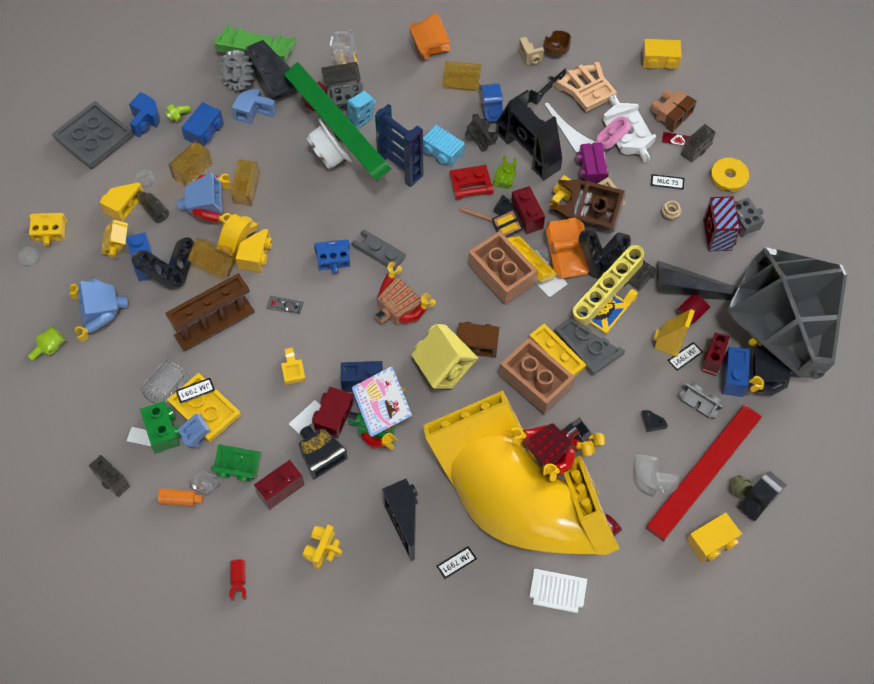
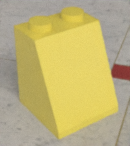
[411,324,478,389]

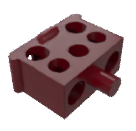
[702,332,730,376]

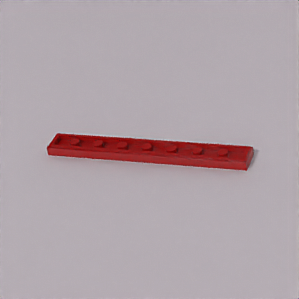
[646,405,763,542]

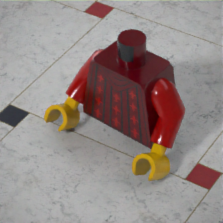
[509,423,580,481]

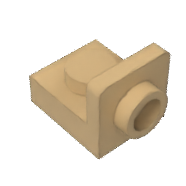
[518,37,544,66]

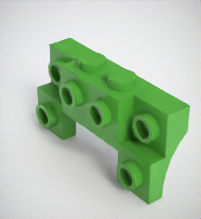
[214,24,296,63]

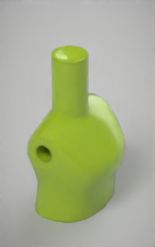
[27,325,66,361]

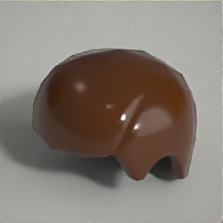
[543,30,571,56]

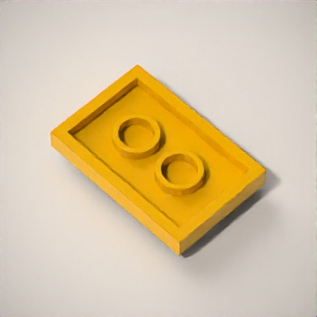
[167,373,241,443]

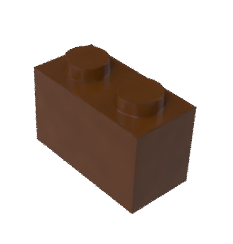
[457,322,500,358]

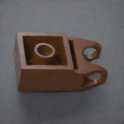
[550,179,625,232]

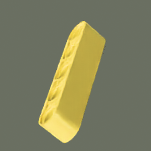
[573,245,644,326]

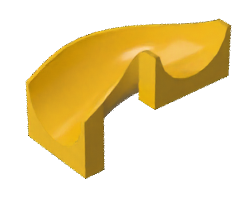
[423,390,620,555]

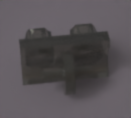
[464,114,498,152]

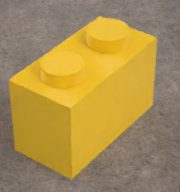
[642,39,682,69]
[686,512,742,563]

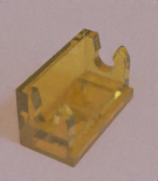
[443,61,481,91]

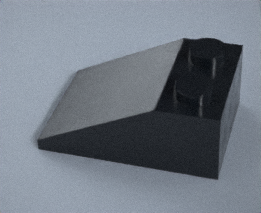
[382,478,418,561]

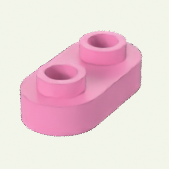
[596,117,631,149]

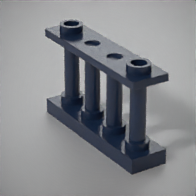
[375,104,423,188]

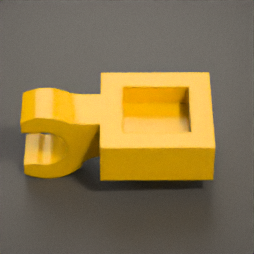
[549,175,572,206]
[281,347,306,385]

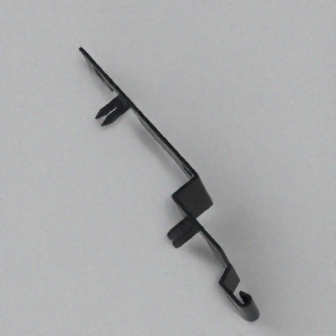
[528,68,566,105]

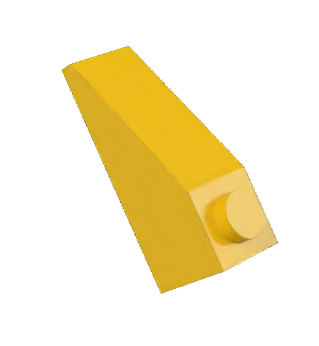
[653,309,695,357]

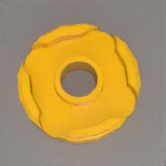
[711,158,749,192]

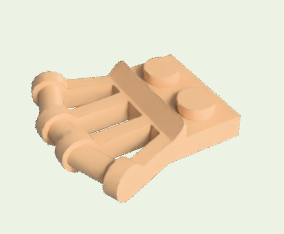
[555,62,617,112]

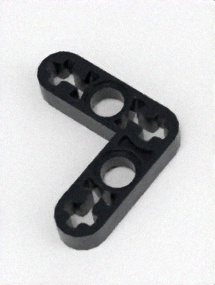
[578,229,631,277]
[131,237,196,290]

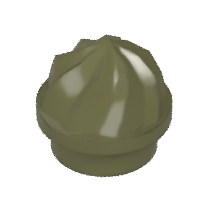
[729,475,753,498]

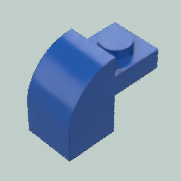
[479,83,503,122]
[129,92,160,138]

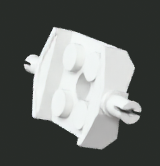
[603,95,656,162]

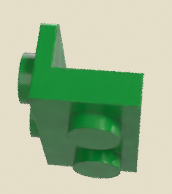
[210,444,261,481]

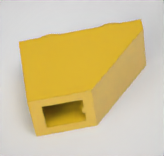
[235,229,273,273]

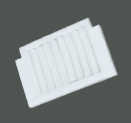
[529,569,587,613]

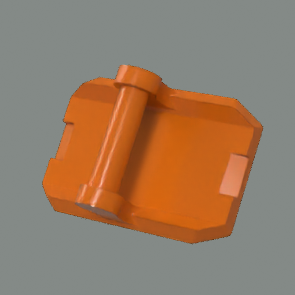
[546,218,590,279]

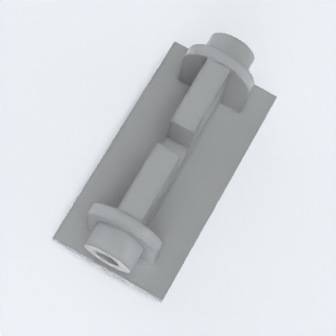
[679,383,723,419]

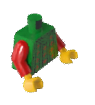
[348,386,406,450]

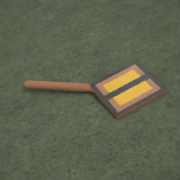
[459,207,524,238]

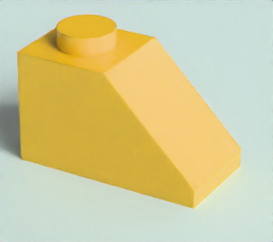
[99,182,145,222]

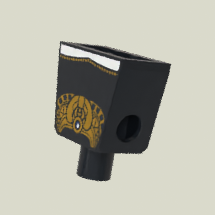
[298,426,348,480]

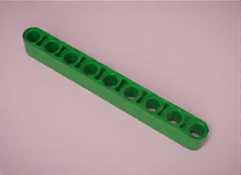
[284,62,392,182]

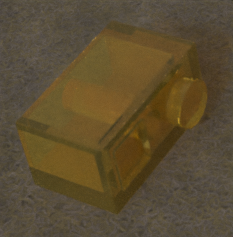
[168,141,213,187]
[230,159,260,206]
[188,238,237,277]

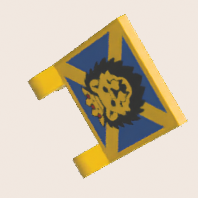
[577,272,638,335]

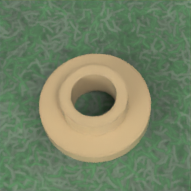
[662,201,681,219]

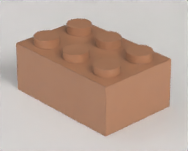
[468,231,538,305]
[499,338,575,415]

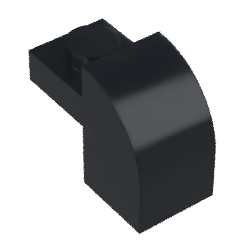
[738,471,787,521]

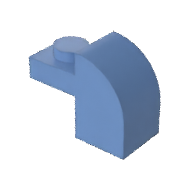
[232,89,277,124]

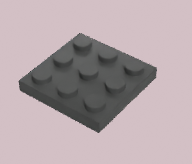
[52,101,133,169]

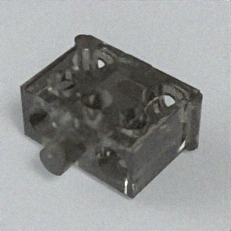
[681,124,716,163]
[617,255,656,291]
[89,455,131,498]

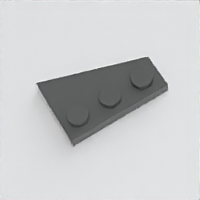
[554,318,625,376]

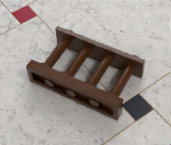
[165,273,255,351]

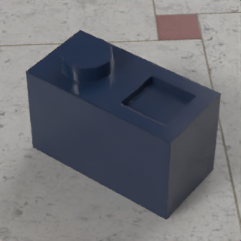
[341,361,383,392]

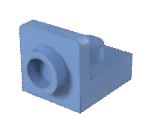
[178,414,210,448]

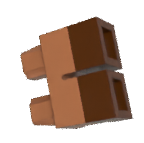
[650,89,697,133]

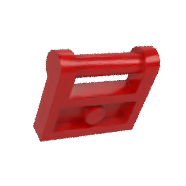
[449,165,494,200]

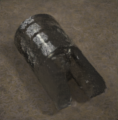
[136,191,169,223]

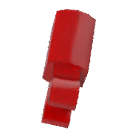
[229,559,247,601]

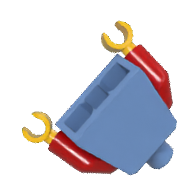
[177,173,231,226]

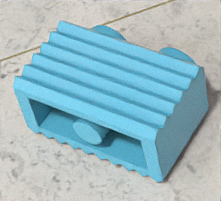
[423,124,465,167]

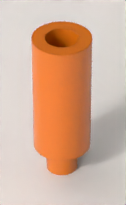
[158,488,204,507]

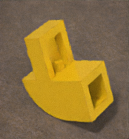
[217,214,259,254]

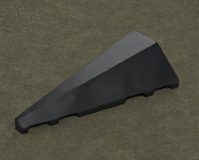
[657,261,738,300]

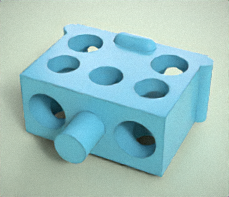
[347,91,376,129]

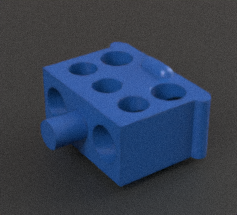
[314,239,350,274]

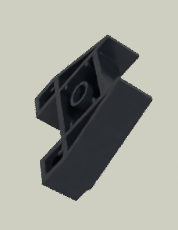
[496,90,563,181]

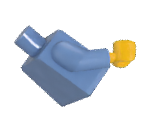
[69,279,128,342]

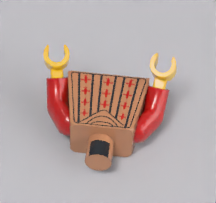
[374,262,436,326]

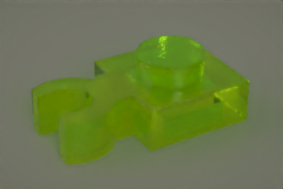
[493,156,517,189]

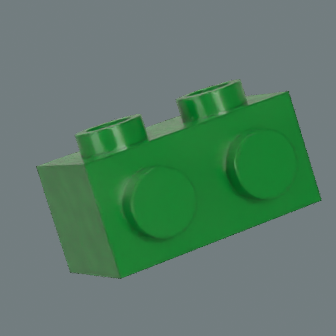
[140,401,181,454]

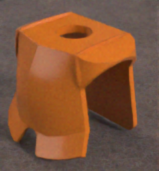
[410,13,450,60]

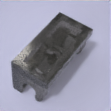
[321,62,361,89]

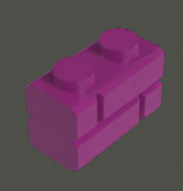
[576,142,609,184]

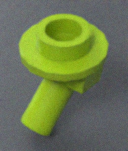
[165,104,191,123]

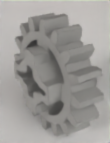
[220,50,254,91]

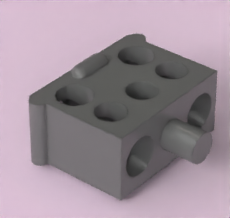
[330,82,363,112]
[736,197,765,237]

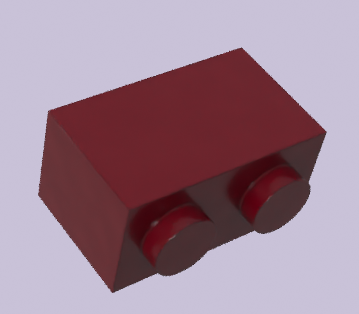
[511,186,545,234]
[312,387,354,439]
[254,460,305,510]

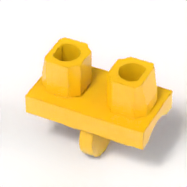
[303,525,343,570]

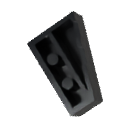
[244,40,297,100]

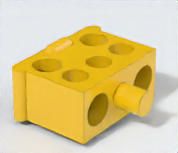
[29,213,68,246]
[101,220,128,258]

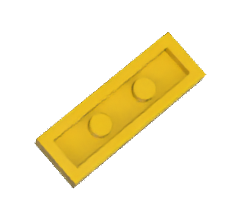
[507,236,557,282]
[529,323,586,376]

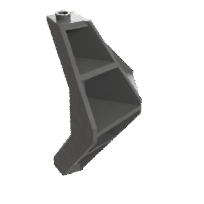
[727,248,847,379]

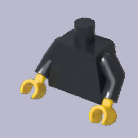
[749,334,801,396]

